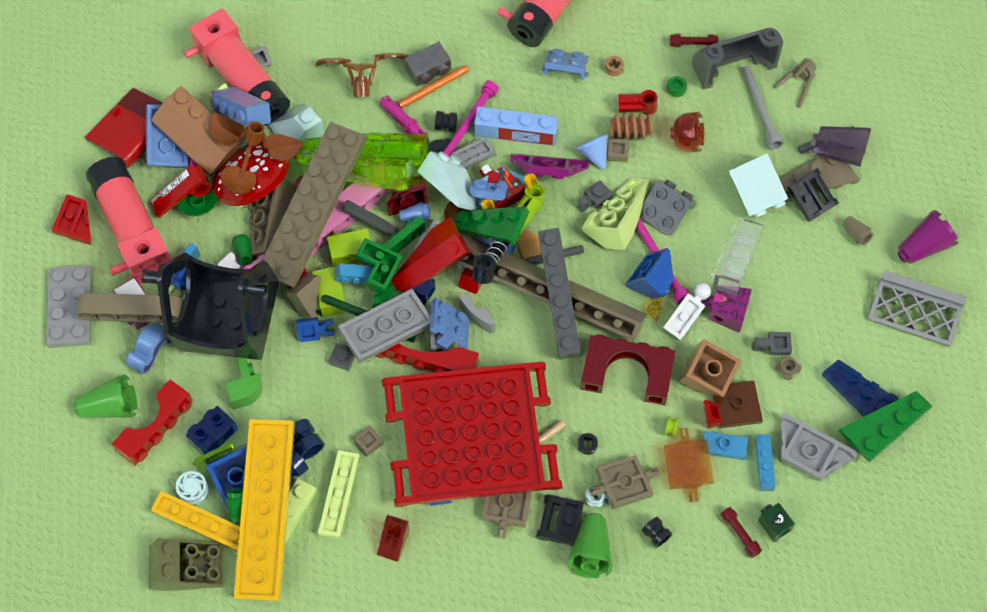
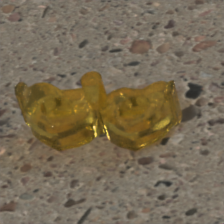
[647,297,663,321]

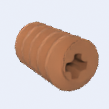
[610,113,652,140]

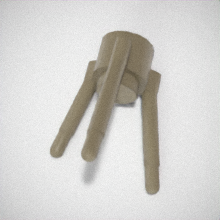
[773,58,816,108]

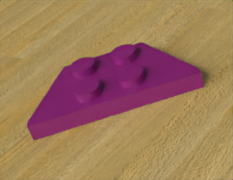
[510,153,589,179]

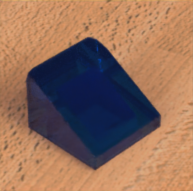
[412,278,436,305]

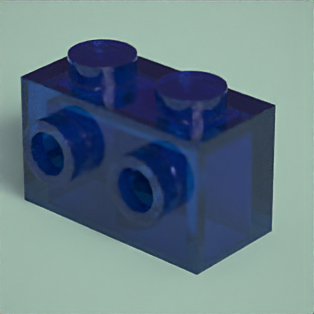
[185,405,238,460]

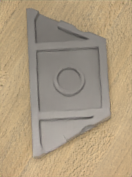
[780,412,859,481]

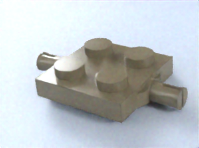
[589,455,660,510]
[482,492,532,539]

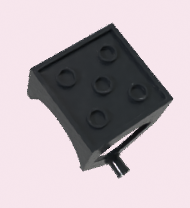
[141,253,279,360]

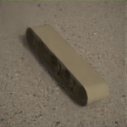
[77,293,183,323]

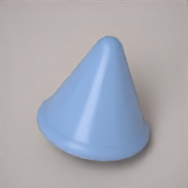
[577,134,608,169]

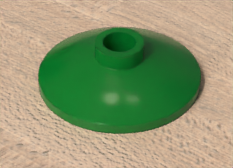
[177,186,218,216]

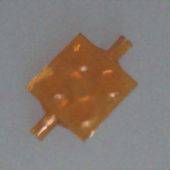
[664,428,714,502]

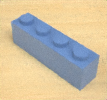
[211,87,271,127]

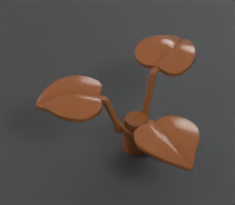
[316,53,408,97]
[210,112,304,194]

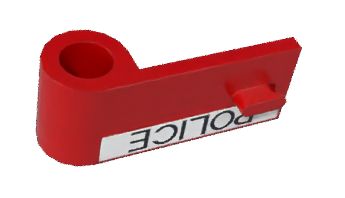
[150,165,211,219]

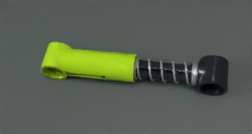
[472,184,545,284]

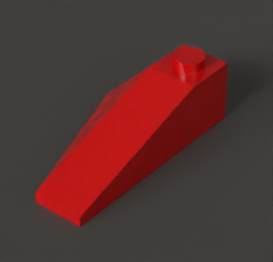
[391,217,472,293]

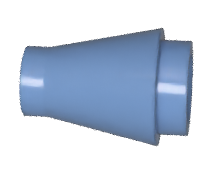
[399,202,431,222]

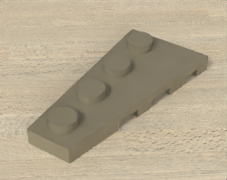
[780,148,860,203]

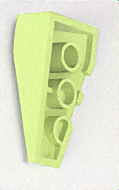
[582,178,651,250]

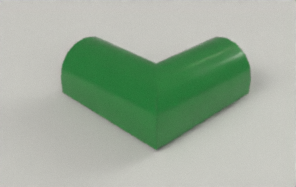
[355,238,403,294]

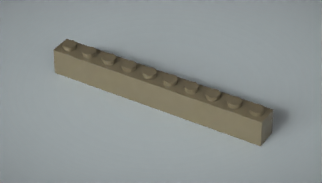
[457,233,647,341]

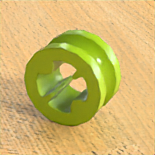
[664,416,679,437]

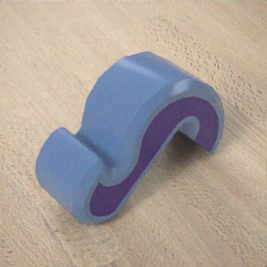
[126,323,173,374]

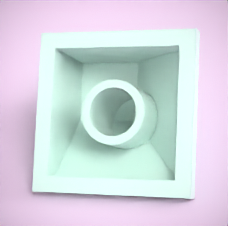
[268,104,324,147]

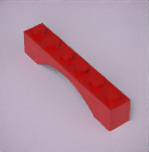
[375,344,479,373]

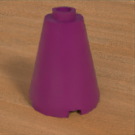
[897,210,958,264]

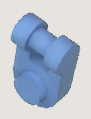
[469,179,508,200]

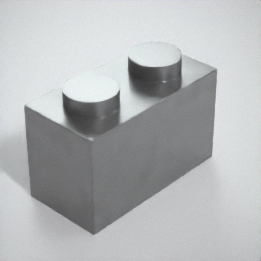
[404,41,451,86]

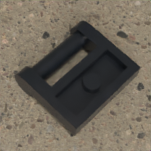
[787,168,839,222]
[536,495,584,546]

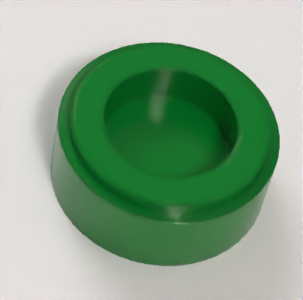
[667,76,687,97]

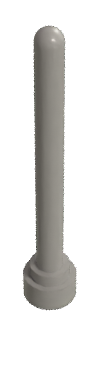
[743,66,784,149]

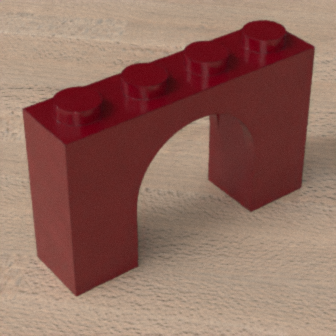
[580,334,675,406]

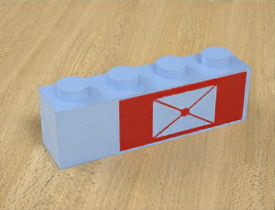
[475,107,558,146]

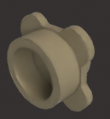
[775,356,801,380]

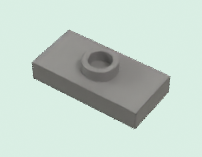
[451,137,496,169]

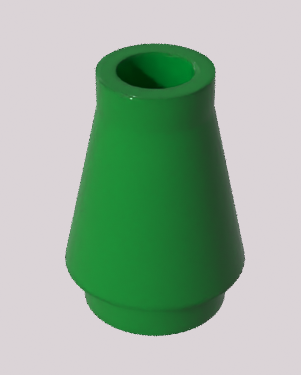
[231,234,252,265]
[225,488,243,523]

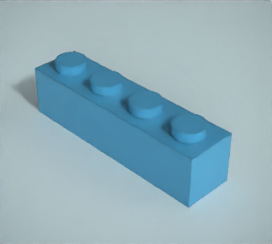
[334,264,373,284]
[755,434,775,491]

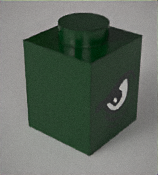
[758,503,795,542]

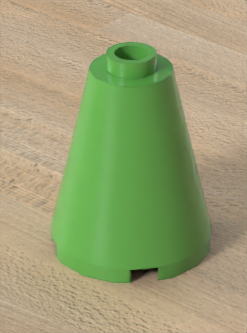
[73,374,138,418]
[567,513,613,579]

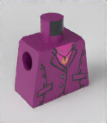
[701,285,752,333]

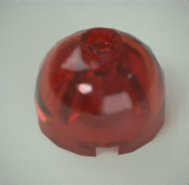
[670,112,704,152]

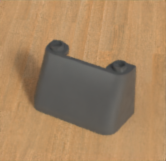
[692,28,784,90]

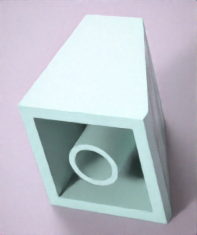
[729,153,788,218]

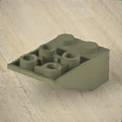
[149,538,223,591]

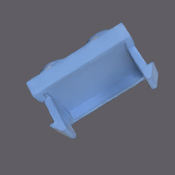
[543,49,588,80]
[430,297,469,349]

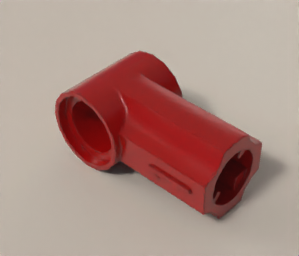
[618,90,658,115]

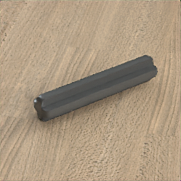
[342,200,399,237]

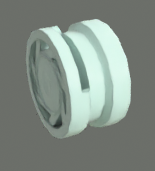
[176,471,209,506]

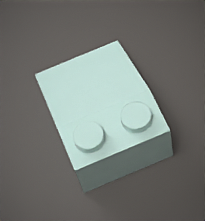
[417,151,482,210]

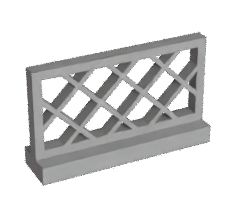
[868,271,967,347]

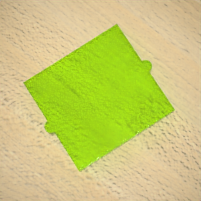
[193,443,234,468]

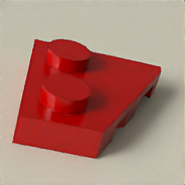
[52,194,91,245]

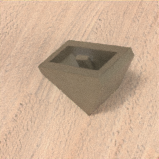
[286,273,321,318]

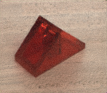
[377,514,410,562]

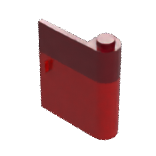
[85,88,163,168]

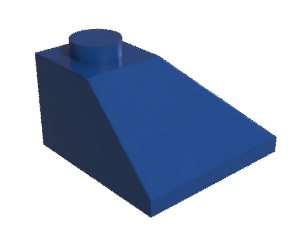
[625,248,674,299]

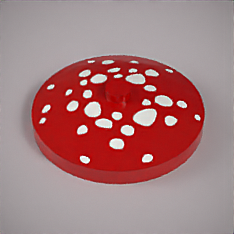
[212,141,290,206]

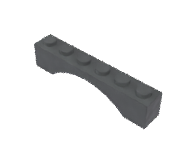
[538,228,581,360]

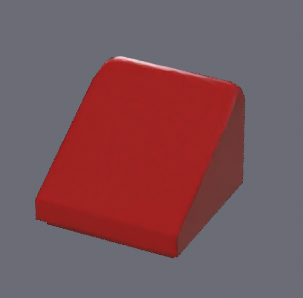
[458,268,482,294]
[703,400,722,429]

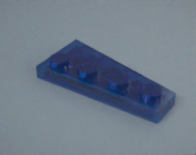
[822,359,899,417]

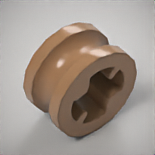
[606,56,624,76]

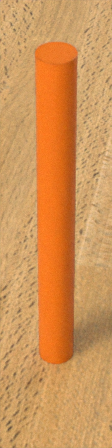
[397,65,469,109]

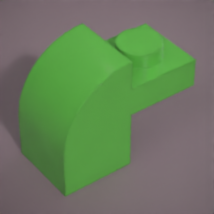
[226,358,262,410]

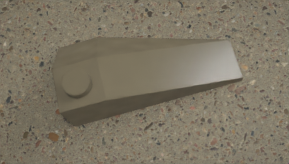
[248,179,296,256]

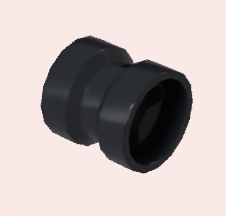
[435,111,457,133]
[641,516,673,548]

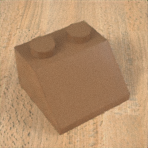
[679,339,741,398]

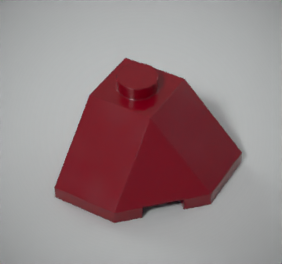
[387,176,428,216]

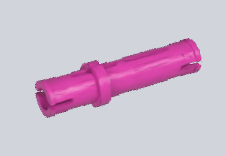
[379,95,428,143]

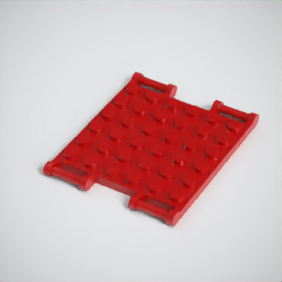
[381,362,563,507]

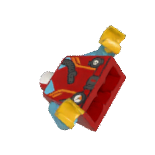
[477,165,538,209]

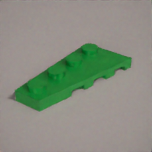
[454,206,530,245]
[838,391,932,463]

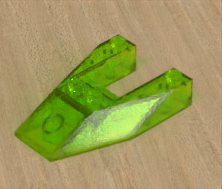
[294,133,430,191]

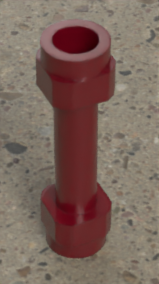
[670,34,718,47]
[720,507,762,558]

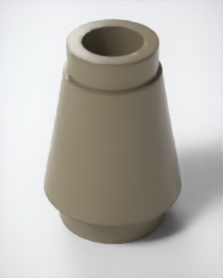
[842,216,873,245]

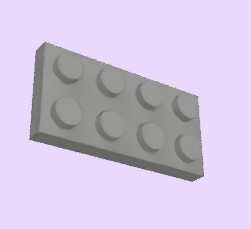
[47,265,92,348]
[338,289,431,364]

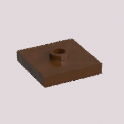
[712,381,763,429]

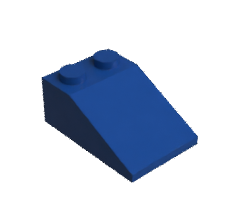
[206,444,247,525]

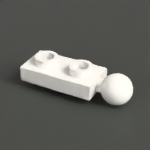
[663,283,711,340]

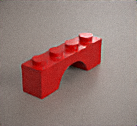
[112,379,193,466]

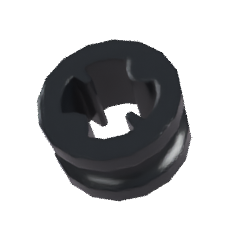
[578,433,598,455]

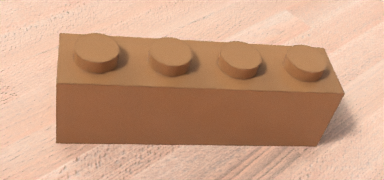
[151,86,241,176]

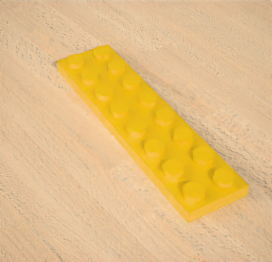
[234,419,295,601]

